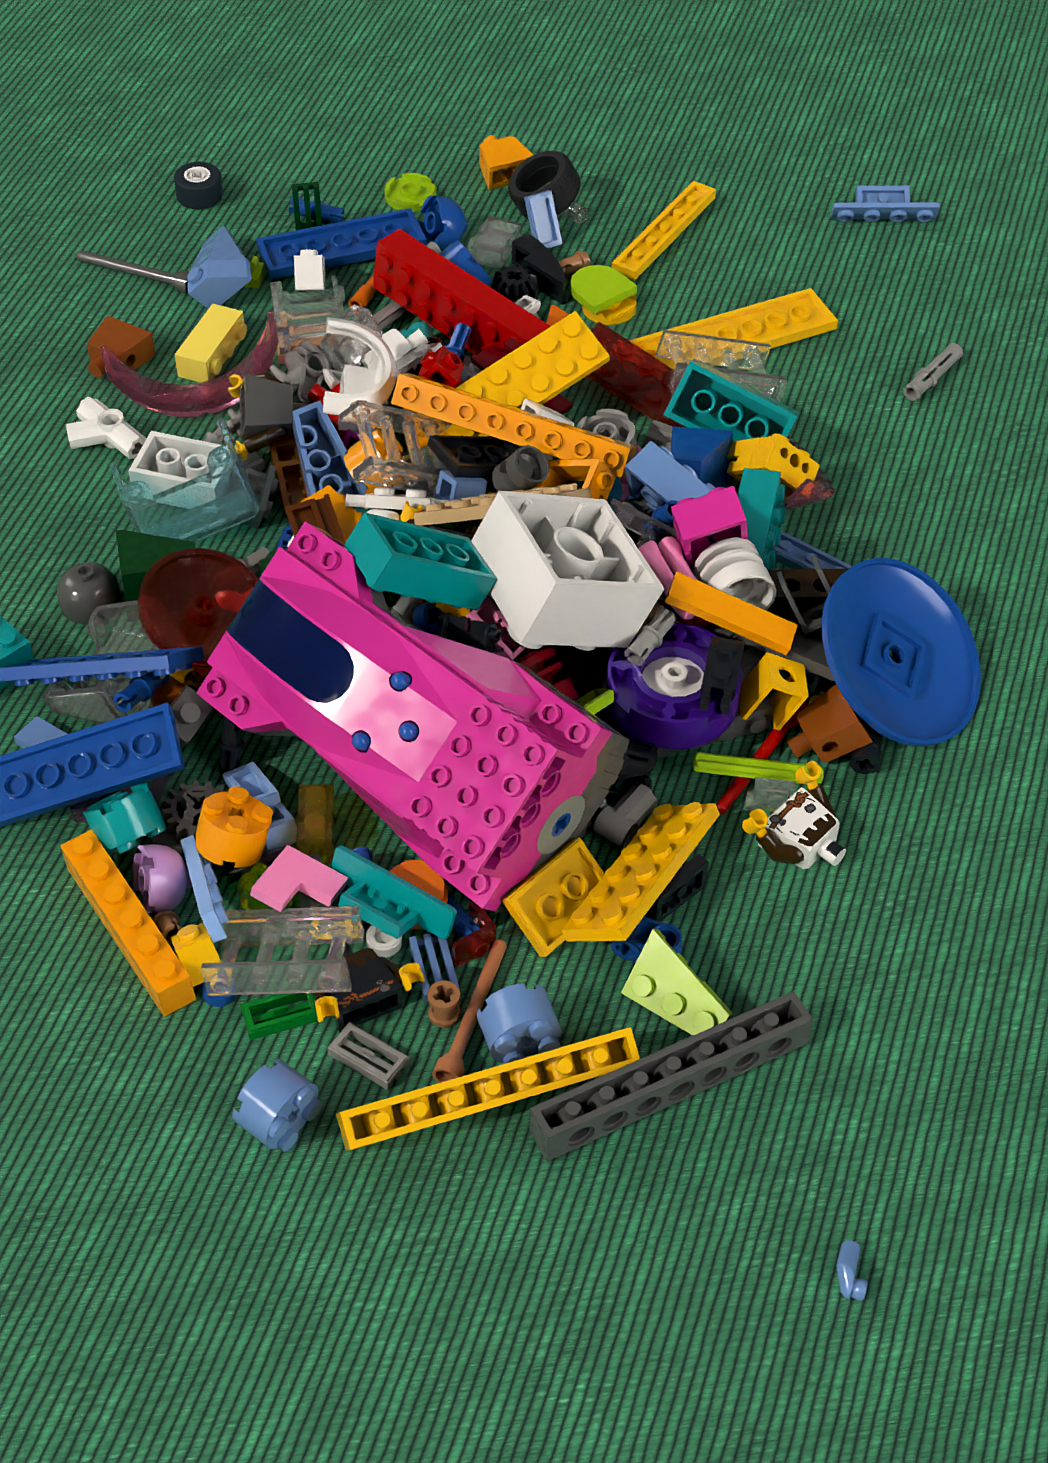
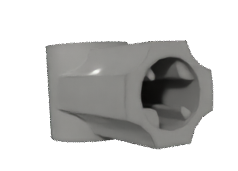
[593,784,657,849]

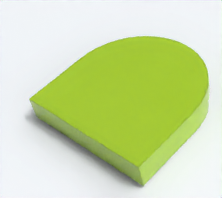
[571,265,637,315]

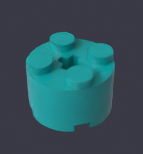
[83,783,167,854]

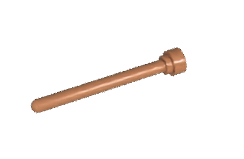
[432,939,507,1083]

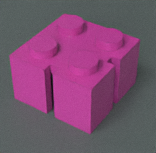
[671,486,748,566]

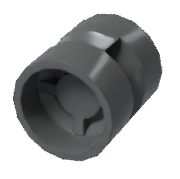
[492,445,549,491]

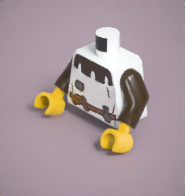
[742,761,846,869]

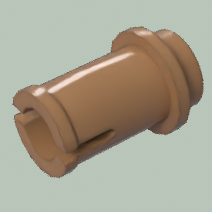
[558,251,591,276]
[153,910,183,947]

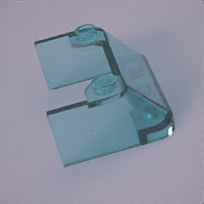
[109,418,259,542]

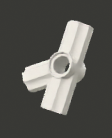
[66,397,147,459]

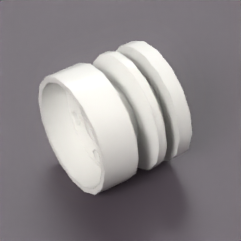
[693,537,776,611]

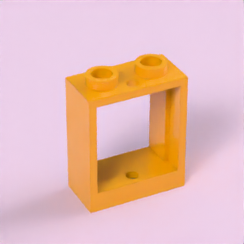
[534,459,616,501]

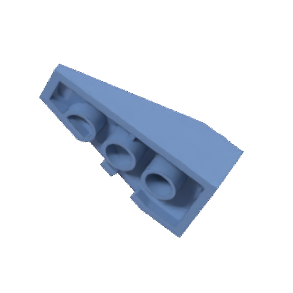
[187,225,251,309]

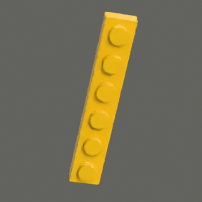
[612,181,716,281]

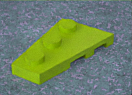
[621,929,734,1035]

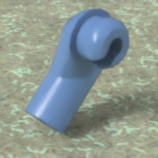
[836,1240,868,1301]

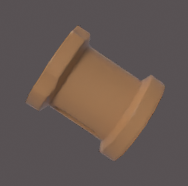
[427,980,461,1028]

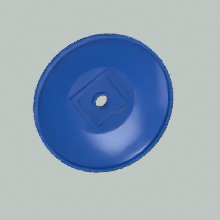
[822,558,981,747]

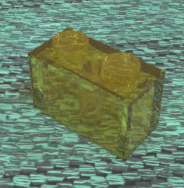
[296,784,336,864]

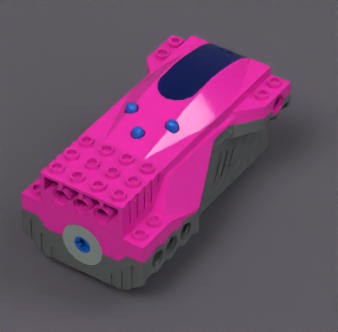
[196,521,629,915]

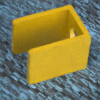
[739,652,809,731]

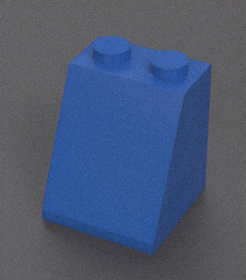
[671,427,733,488]

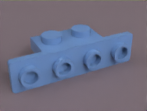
[830,186,940,222]

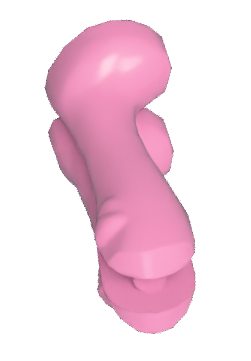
[638,537,697,620]

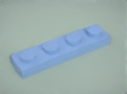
[181,835,229,943]

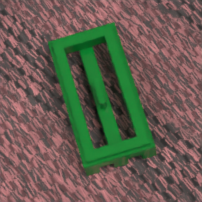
[240,984,318,1041]

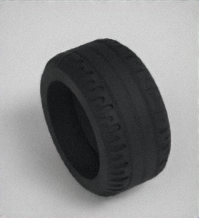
[508,151,581,219]

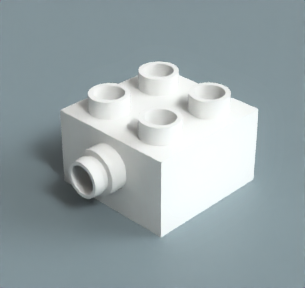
[471,491,665,651]

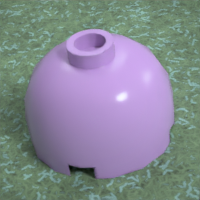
[132,844,192,915]

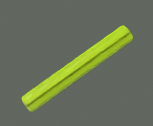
[693,752,824,785]

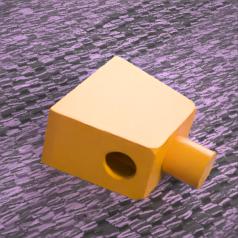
[479,135,533,190]

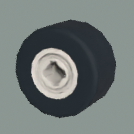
[174,161,223,210]

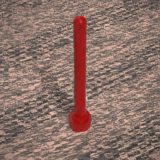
[716,701,808,815]

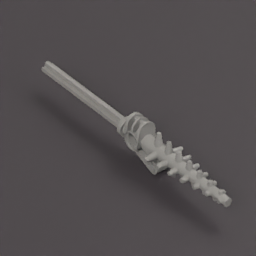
[203,301,408,445]

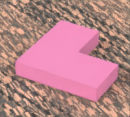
[250,845,348,912]

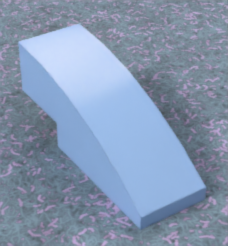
[223,762,300,851]

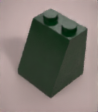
[116,530,209,619]

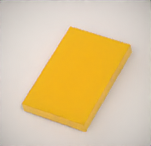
[501,837,605,958]

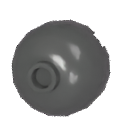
[57,562,122,624]

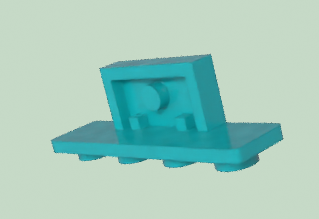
[331,845,457,940]

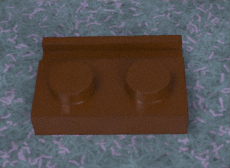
[284,494,345,544]

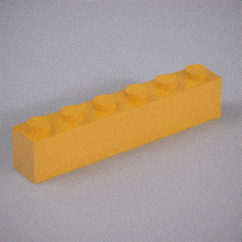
[60,830,196,1017]

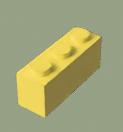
[175,303,247,385]

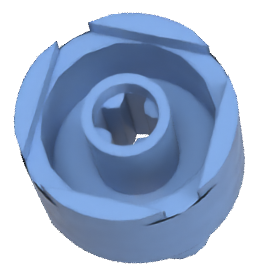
[477,983,561,1064]
[232,1059,323,1152]

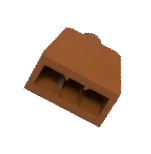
[87,316,155,378]
[787,685,873,762]

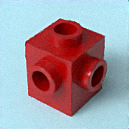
[418,345,464,388]

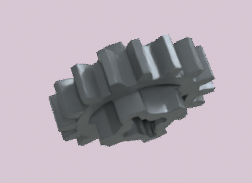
[162,780,224,842]

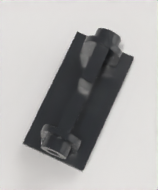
[433,612,504,653]

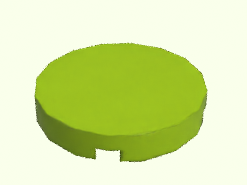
[384,173,437,212]

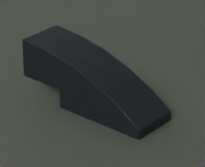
[512,232,567,305]

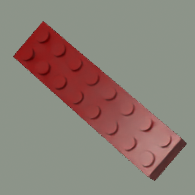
[373,228,551,355]

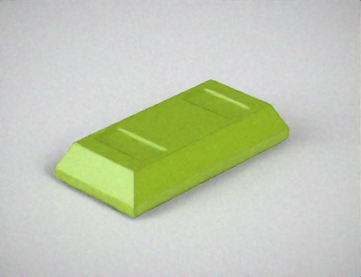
[575,688,614,715]

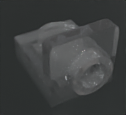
[745,777,796,812]

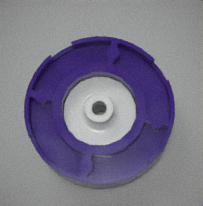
[606,623,742,750]

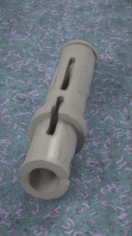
[903,343,963,401]

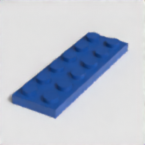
[256,208,427,279]
[0,646,204,686]
[0,702,185,827]

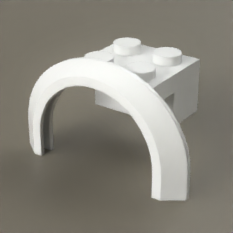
[323,317,397,434]

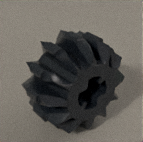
[491,264,538,302]

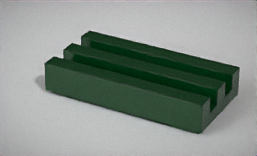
[291,182,322,230]

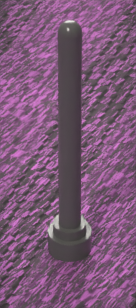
[76,250,189,294]

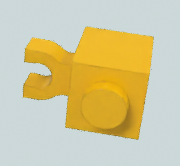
[170,923,226,987]

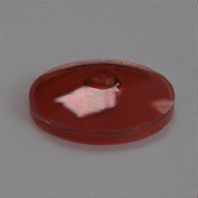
[137,548,269,667]

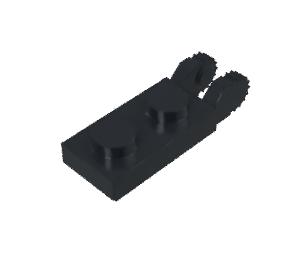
[699,636,745,715]

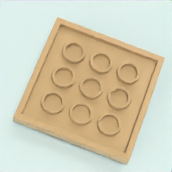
[413,483,591,526]

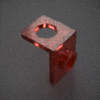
[452,900,496,967]

